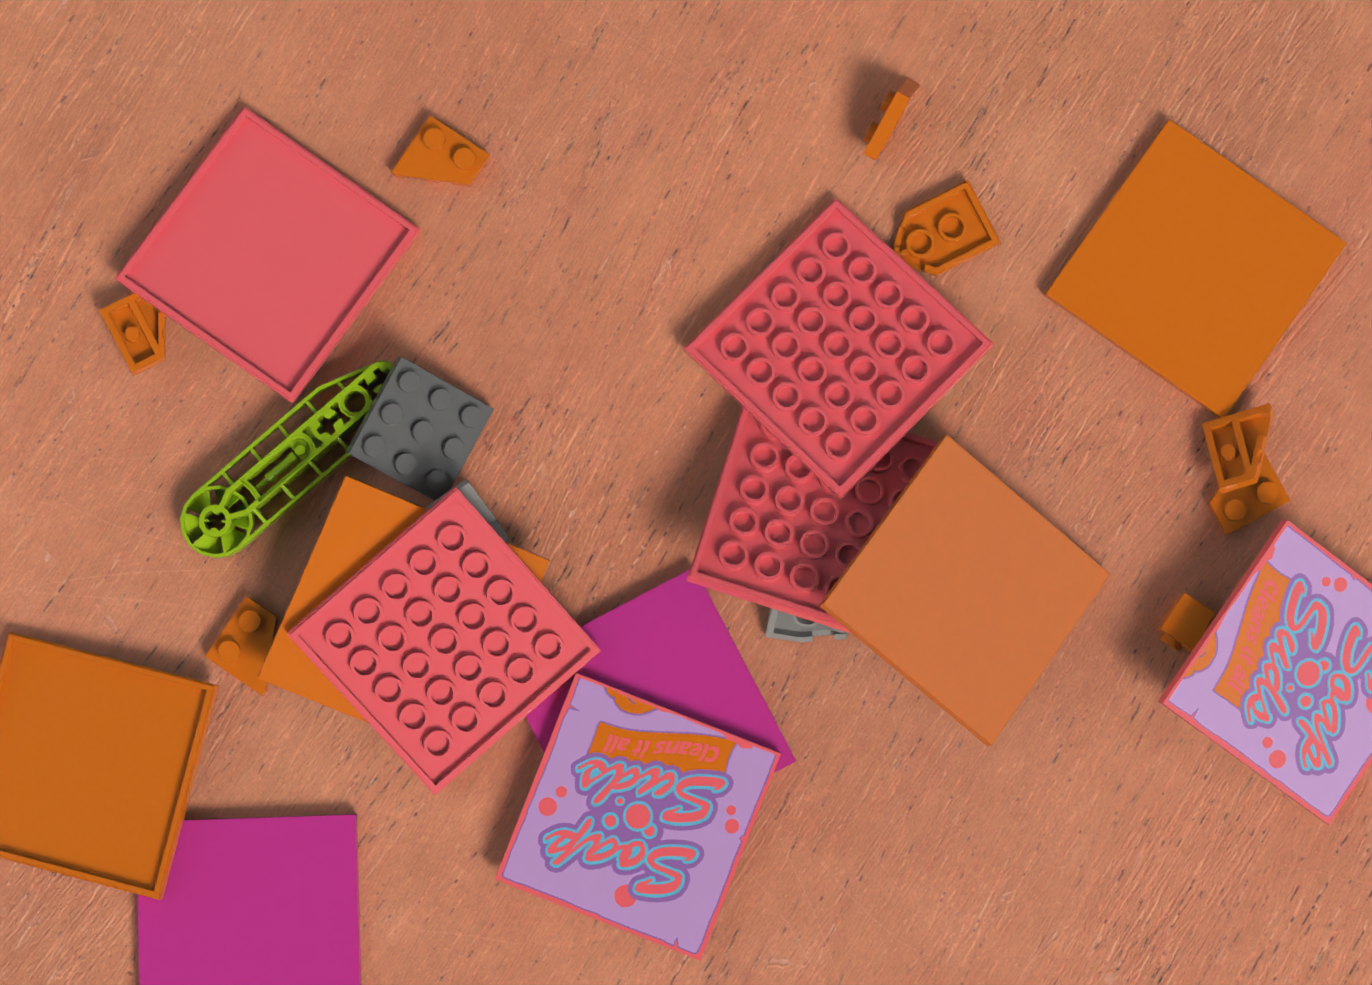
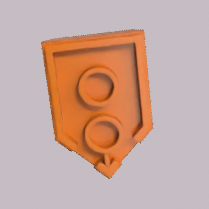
[892,180,1001,276]

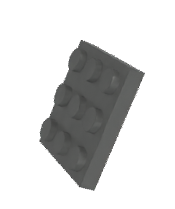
[346,356,494,501]

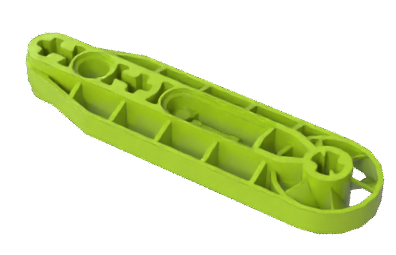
[180,360,393,559]

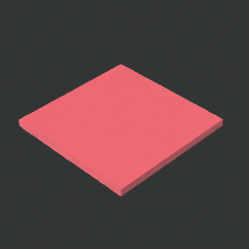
[115,106,420,404]

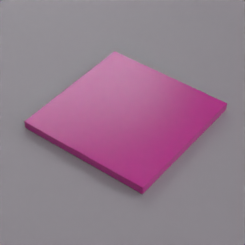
[525,569,796,773]
[137,814,361,985]

